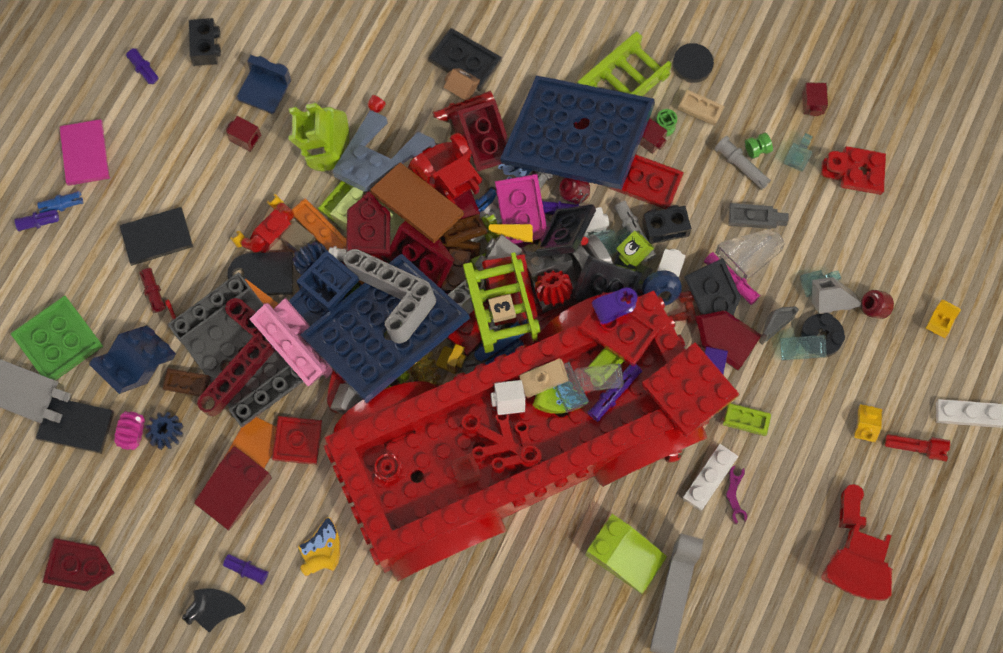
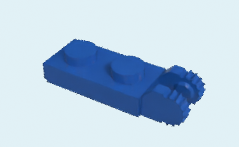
[474,319,528,361]

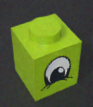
[616,230,654,266]

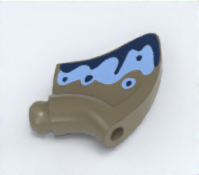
[477,164,533,192]

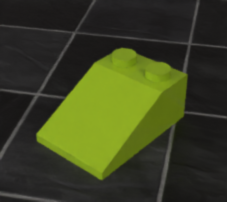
[585,514,667,594]

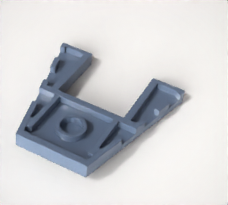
[332,110,436,192]

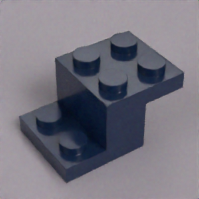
[289,250,359,326]
[89,325,176,394]

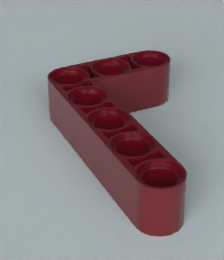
[197,298,276,417]

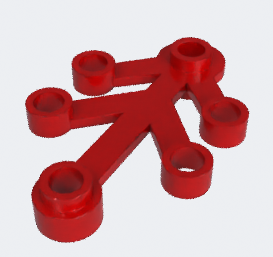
[462,413,542,473]

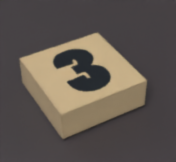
[489,294,516,323]

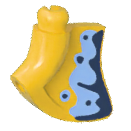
[298,517,341,576]

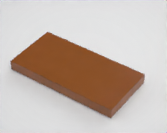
[370,162,464,243]

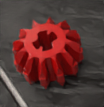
[535,270,573,306]

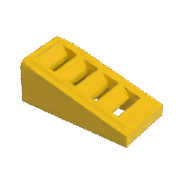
[489,224,533,243]

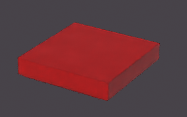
[272,416,323,465]

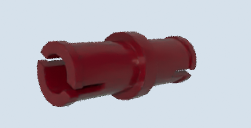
[139,268,166,313]

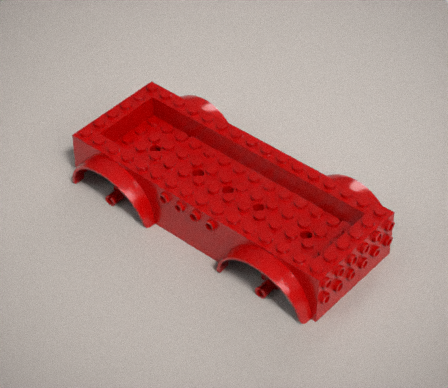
[323,291,711,582]

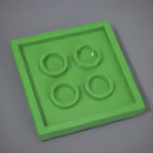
[10,296,104,381]

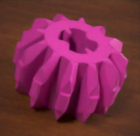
[114,411,145,450]

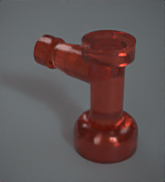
[671,291,696,324]

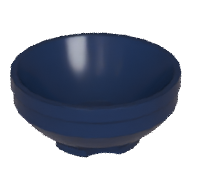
[642,270,682,306]

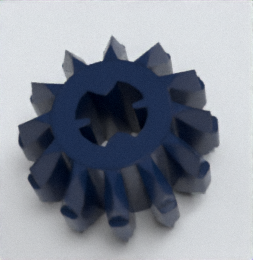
[292,242,327,276]
[145,412,184,450]

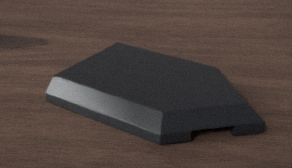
[684,258,741,316]

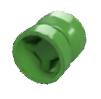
[656,109,677,137]
[745,132,773,159]

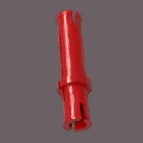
[432,91,495,121]

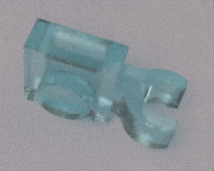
[784,133,813,172]
[596,228,631,254]
[800,270,841,297]

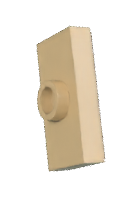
[678,90,725,126]
[519,359,569,397]

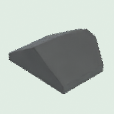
[759,306,799,345]

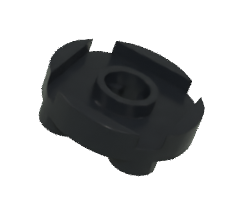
[800,313,845,357]

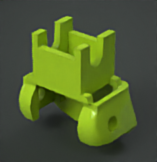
[288,103,350,172]

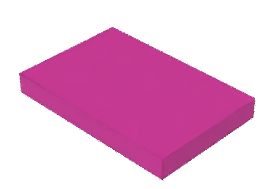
[60,119,110,186]
[495,174,547,244]

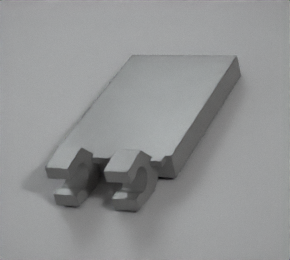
[0,359,71,423]

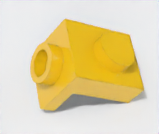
[926,299,961,338]
[436,344,466,374]
[854,404,882,442]

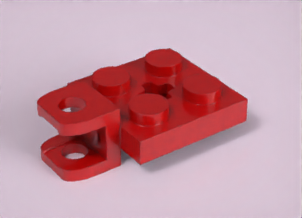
[821,146,886,195]

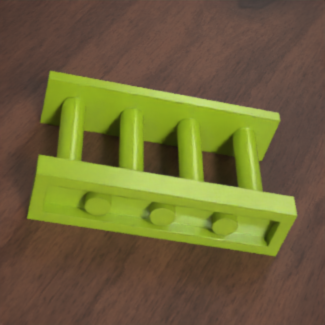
[577,31,672,96]
[463,252,540,353]

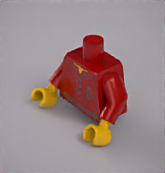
[230,194,294,253]

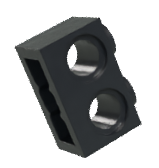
[189,18,221,66]
[642,205,692,244]

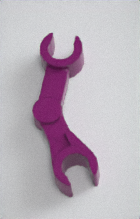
[726,465,747,525]

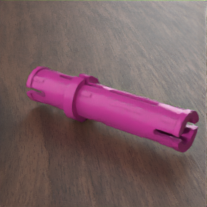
[704,252,760,305]

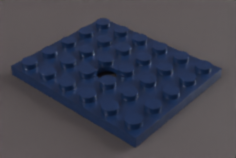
[500,75,655,190]
[300,254,470,403]

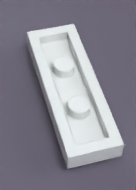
[936,399,1003,428]
[683,444,738,512]

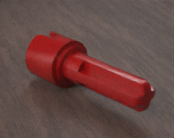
[885,434,950,462]

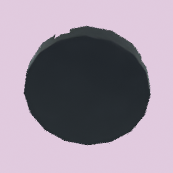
[672,43,714,83]

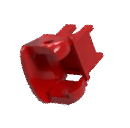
[407,132,482,204]
[821,523,893,601]

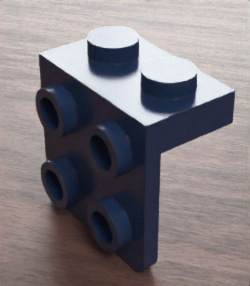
[237,55,292,114]

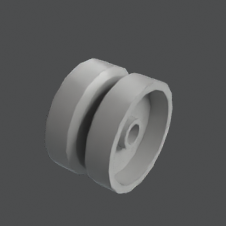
[569,234,613,280]

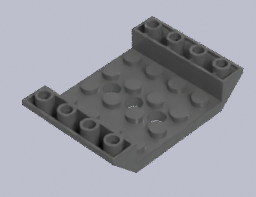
[167,272,304,427]

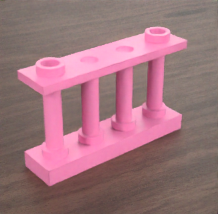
[250,298,332,386]

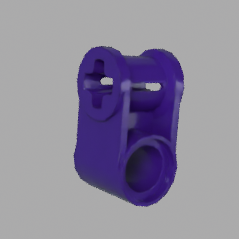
[592,288,637,324]

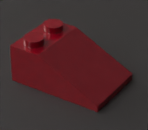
[450,100,509,172]
[385,221,455,289]
[194,446,272,531]

